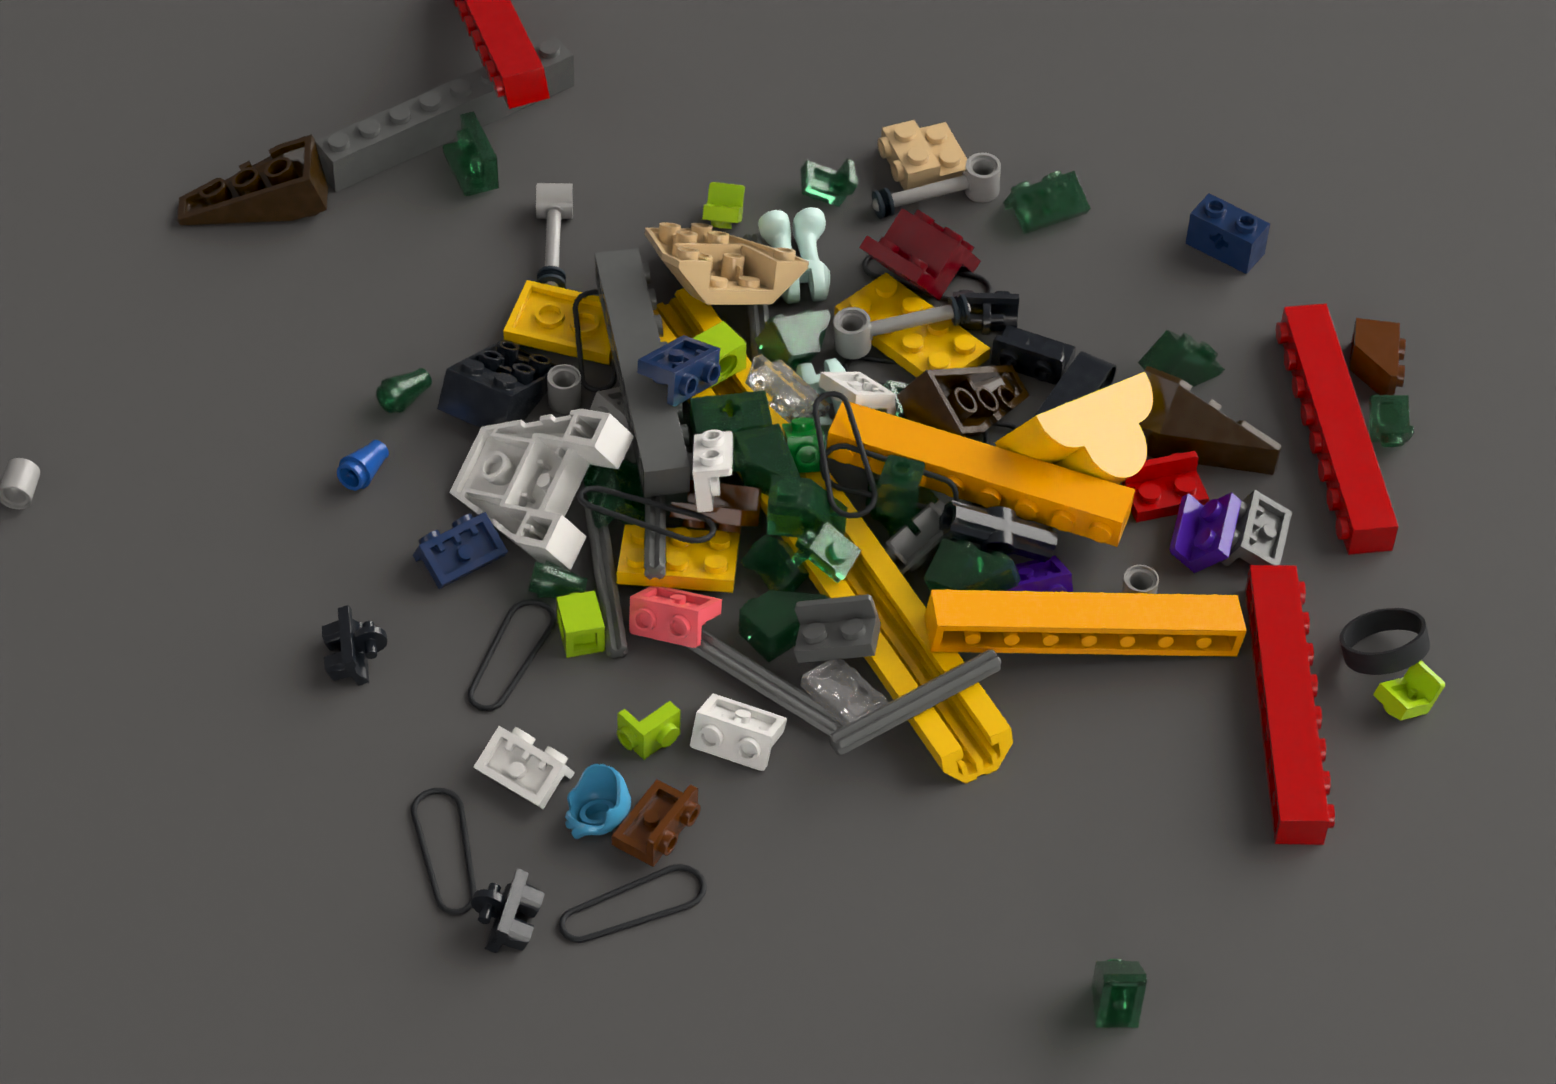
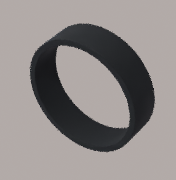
[1340,608,1430,675]

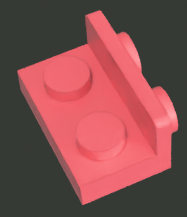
[629,587,722,648]

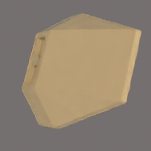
[645,222,809,305]

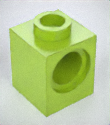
[693,321,747,388]
[556,591,605,658]

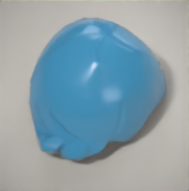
[565,764,631,839]

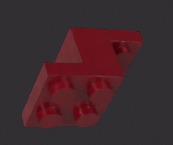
[859,208,981,300]

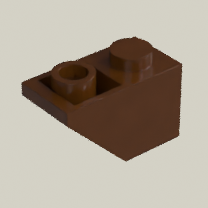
[1350,318,1406,401]

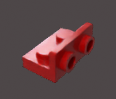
[1122,451,1209,523]

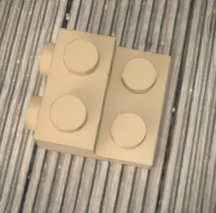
[878,120,967,190]

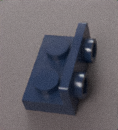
[637,335,721,407]
[413,512,508,589]

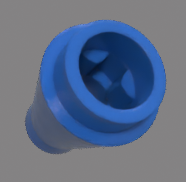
[337,440,389,491]

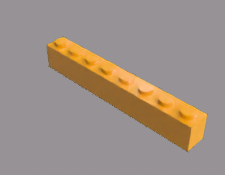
[826,401,1135,547]
[924,589,1247,657]

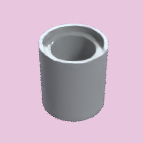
[547,364,581,414]
[0,458,40,510]
[1121,565,1159,594]

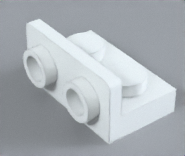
[819,372,896,415]
[692,430,733,513]
[690,693,787,771]
[474,726,575,809]

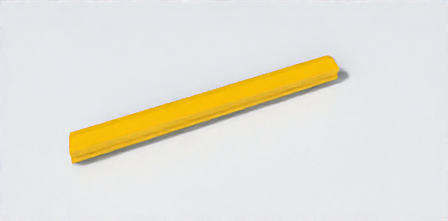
[653,288,1013,783]

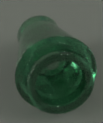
[376,368,432,413]
[528,560,588,598]

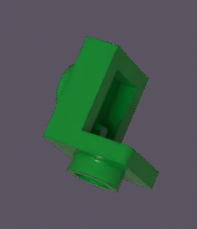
[782,417,826,474]

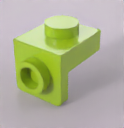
[702,182,745,229]
[1373,661,1445,721]
[617,701,681,760]

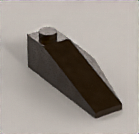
[177,134,328,225]
[896,365,1030,437]
[1139,366,1281,475]

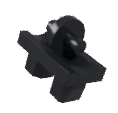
[953,290,1019,335]
[321,605,388,686]
[471,868,545,953]

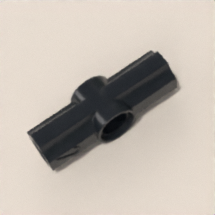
[939,500,1057,562]

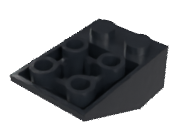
[437,340,556,428]

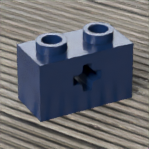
[1185,193,1270,274]

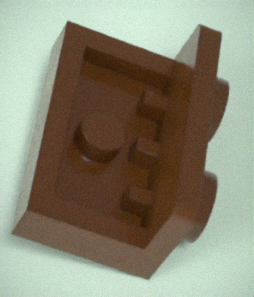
[669,480,762,533]
[612,779,701,867]

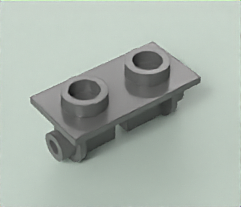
[884,499,952,574]

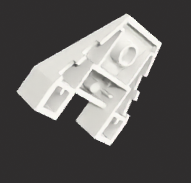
[449,409,634,570]

